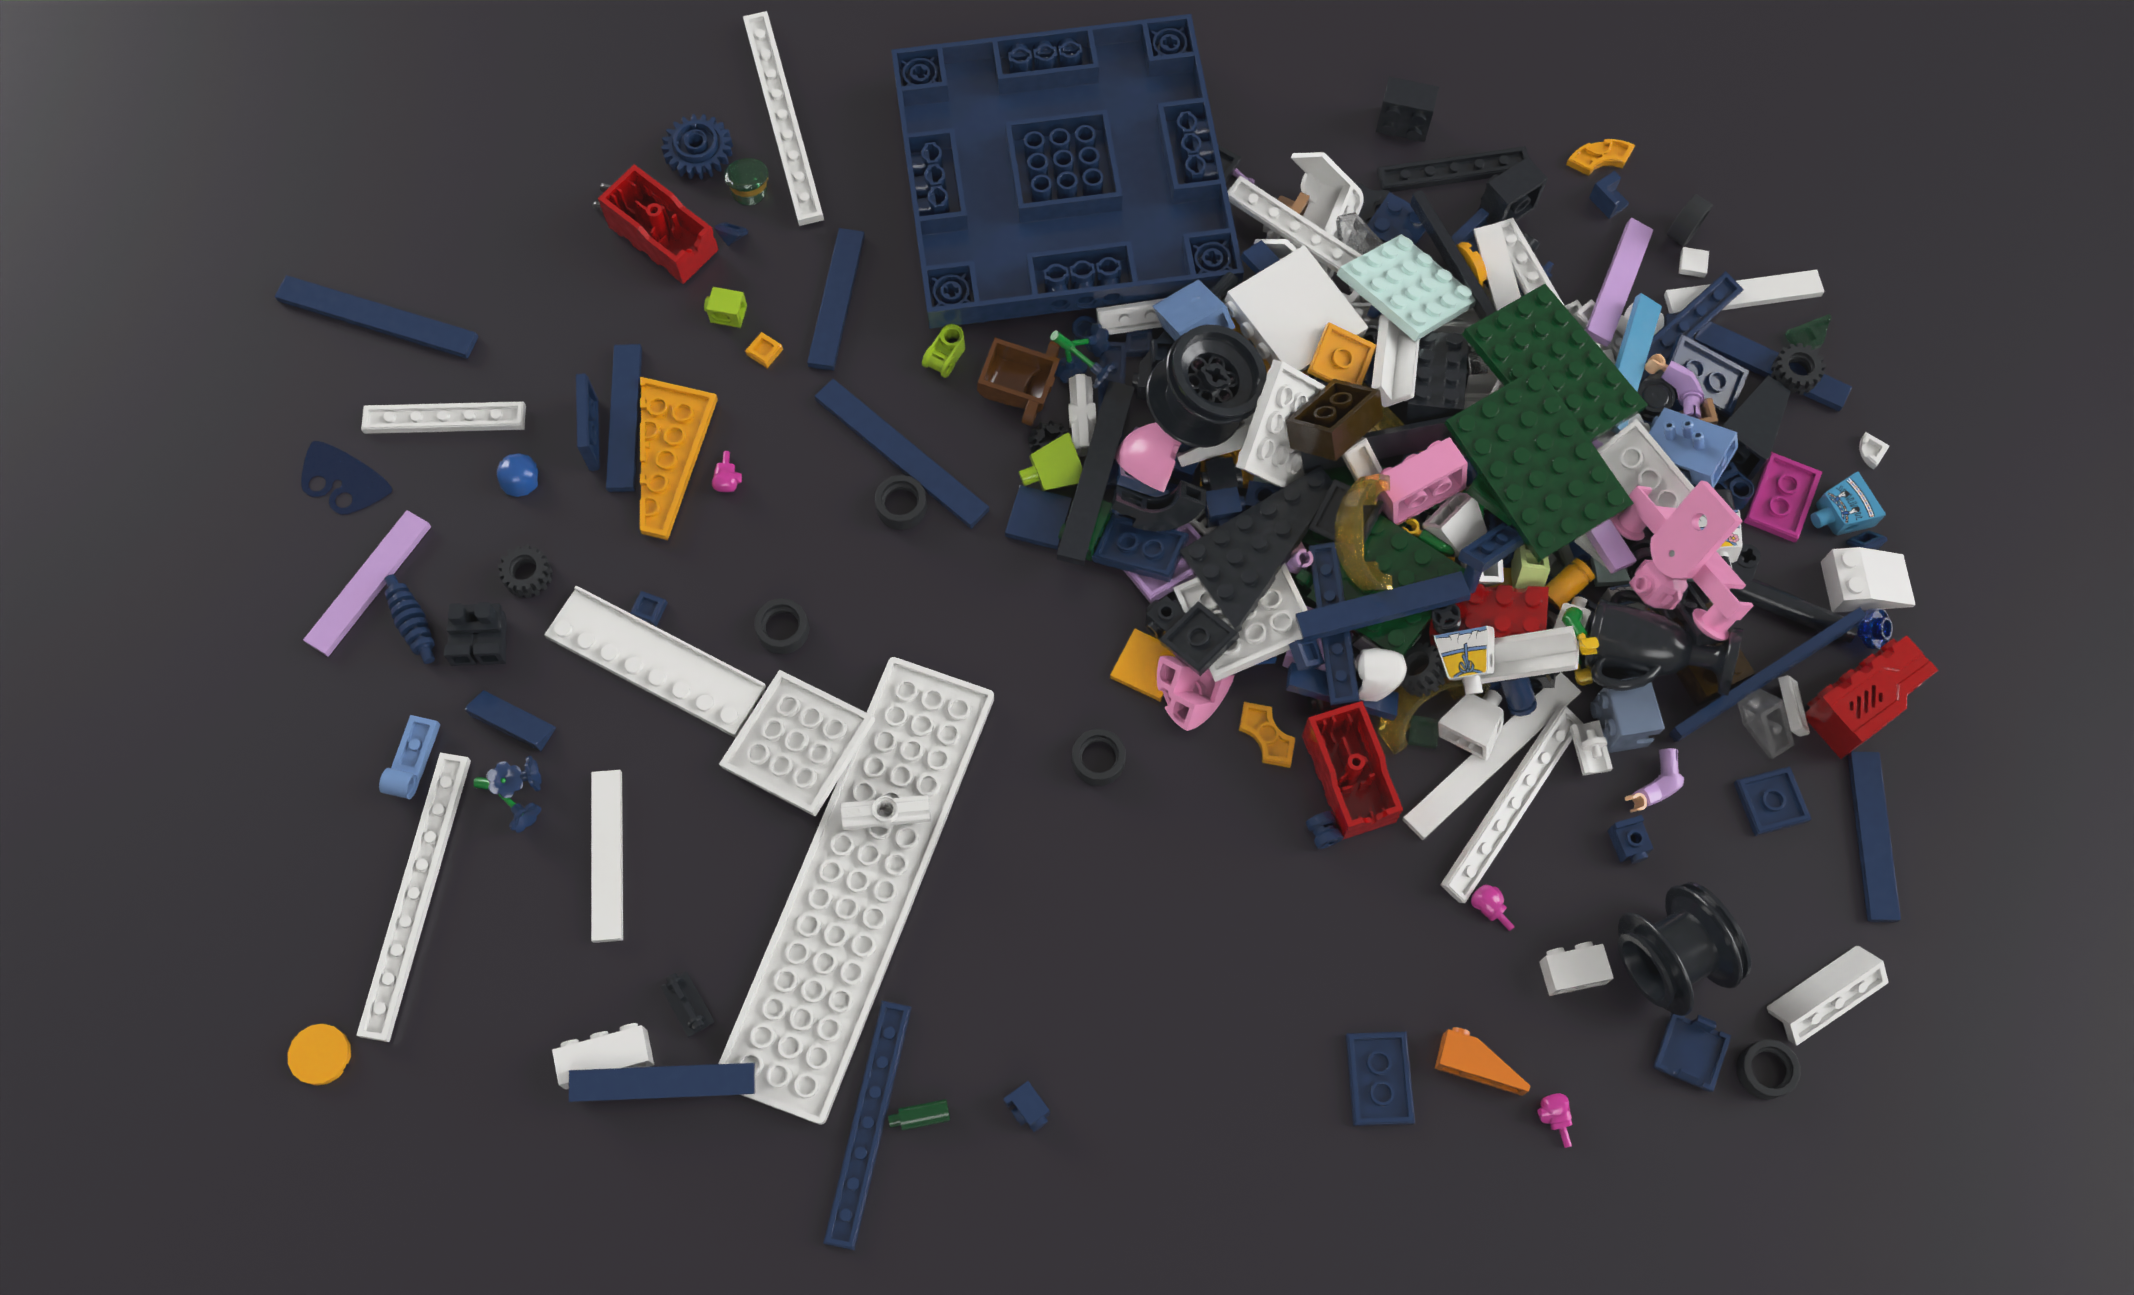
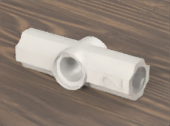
[1068,374,1096,456]
[841,795,931,830]

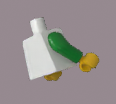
[1401,488,1487,557]
[1553,596,1599,685]

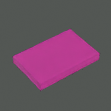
[1743,452,1822,543]

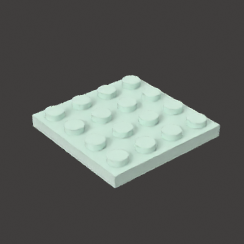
[1337,234,1476,342]

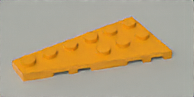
[640,377,718,540]

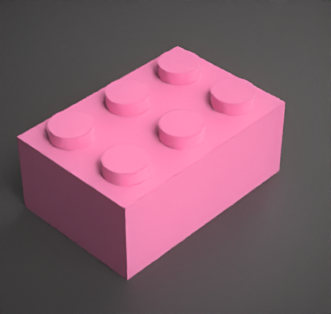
[1376,437,1468,525]

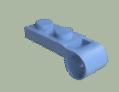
[379,715,441,799]

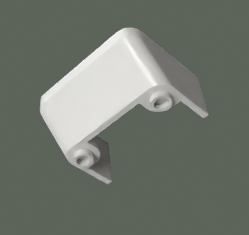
[1254,152,1364,278]

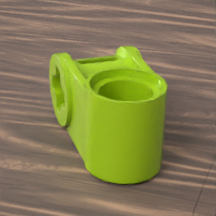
[922,324,965,378]

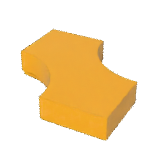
[1239,702,1295,768]

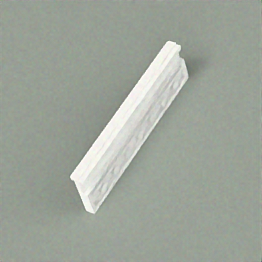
[544,586,766,738]

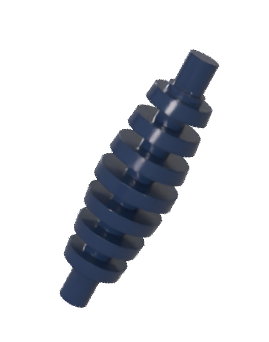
[384,574,435,664]

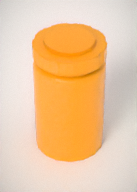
[1544,558,1595,610]

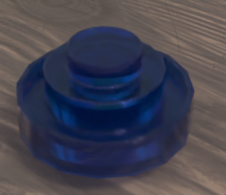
[1857,608,1893,649]

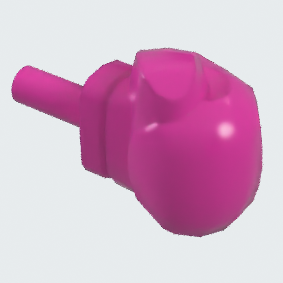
[712,451,742,492]
[1471,885,1515,931]
[1537,1093,1573,1148]

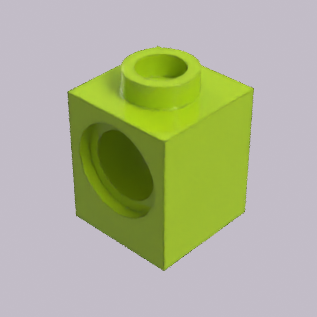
[704,287,747,328]

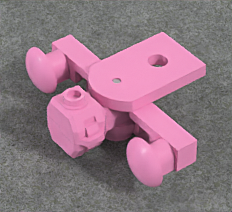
[1610,481,1753,641]

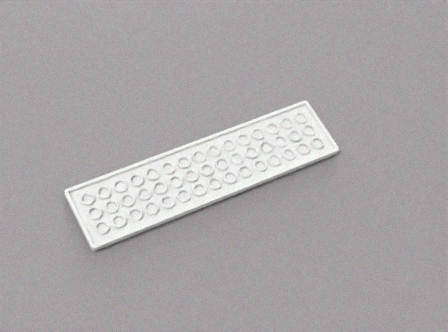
[718,657,994,1125]

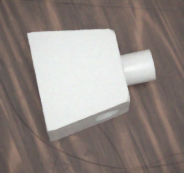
[1438,690,1504,761]

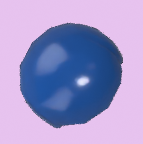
[497,453,539,497]

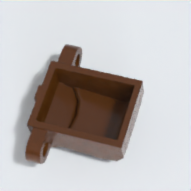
[977,338,1061,426]

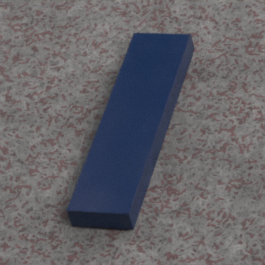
[1286,662,1399,721]

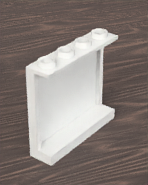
[1224,245,1368,372]

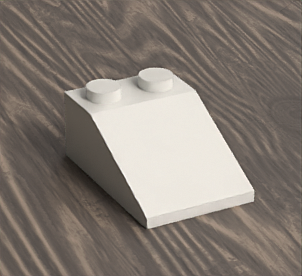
[1821,547,1915,613]

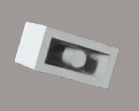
[1539,941,1614,996]

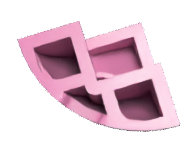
[1115,423,1181,492]
[1157,656,1235,731]

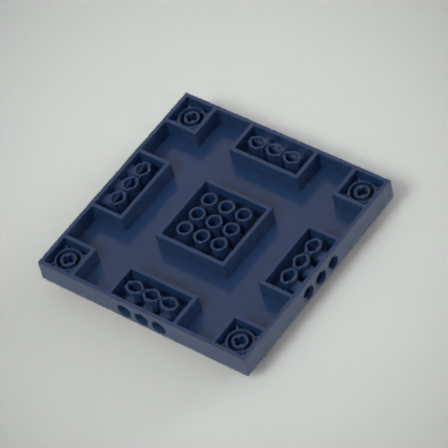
[891,14,1244,329]

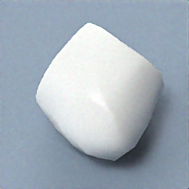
[1354,648,1407,702]

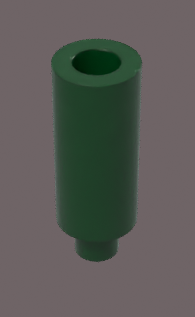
[888,1099,950,1131]

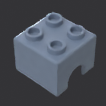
[1590,677,1665,753]

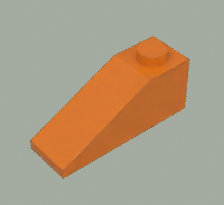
[1434,1027,1530,1096]

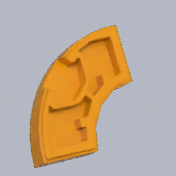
[1566,139,1635,176]

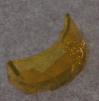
[1335,474,1392,590]
[1378,672,1491,755]

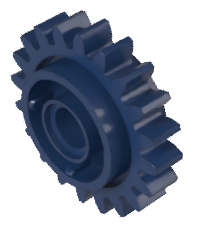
[661,114,733,180]

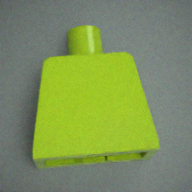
[1019,433,1083,491]

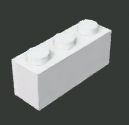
[552,1023,654,1089]

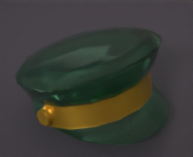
[724,158,769,206]

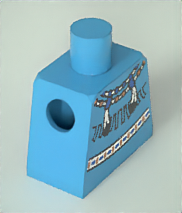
[1811,472,1886,536]

